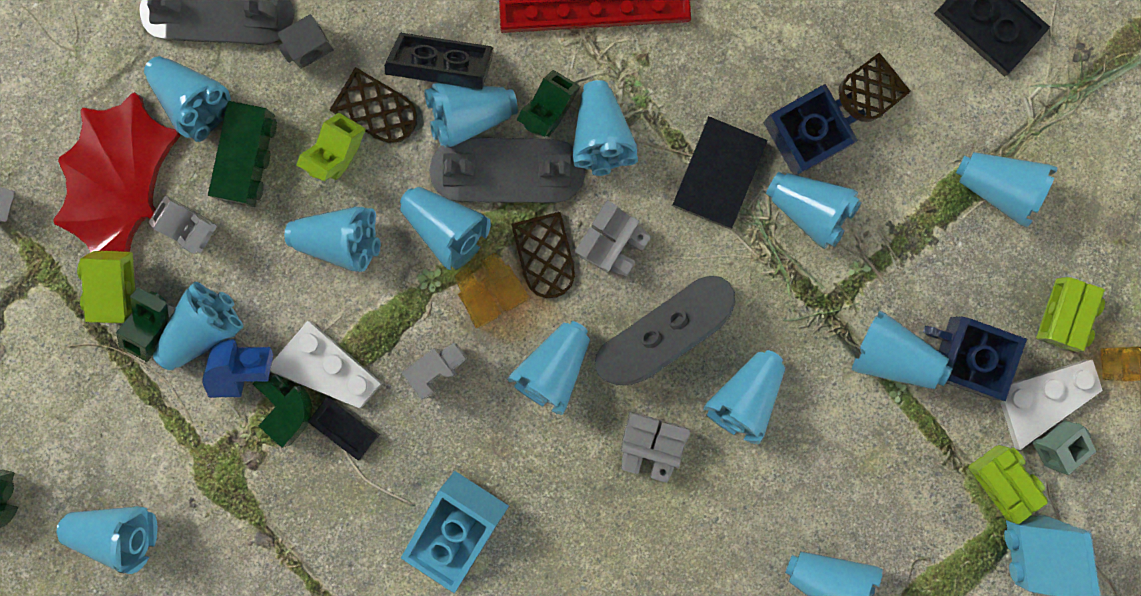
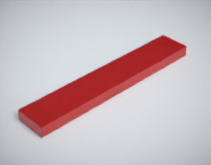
[499,0,691,33]

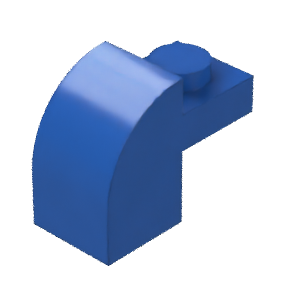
[202,339,273,398]

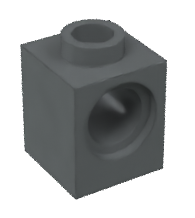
[277,14,334,69]

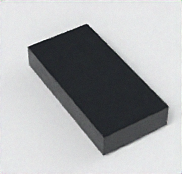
[308,396,380,461]

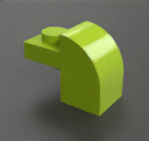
[296,113,366,182]

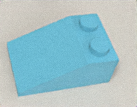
[401,471,509,593]
[1004,515,1100,596]

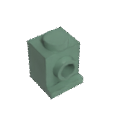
[1032,420,1097,475]

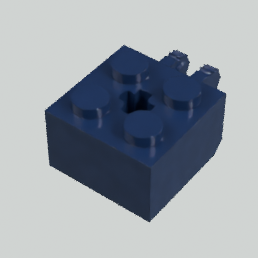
[763,84,866,175]
[923,316,1027,402]

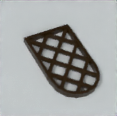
[838,52,911,122]
[329,67,417,144]
[511,212,575,299]

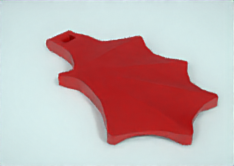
[53,92,180,252]

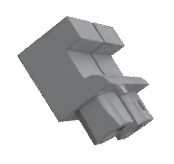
[575,199,651,277]
[401,343,468,400]
[620,411,691,483]

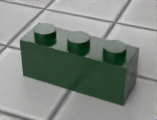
[207,101,277,207]

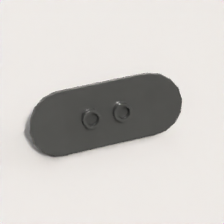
[139,0,294,45]
[429,138,585,203]
[594,276,735,385]

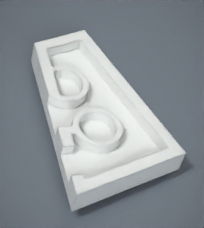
[270,321,383,408]
[1000,359,1103,450]

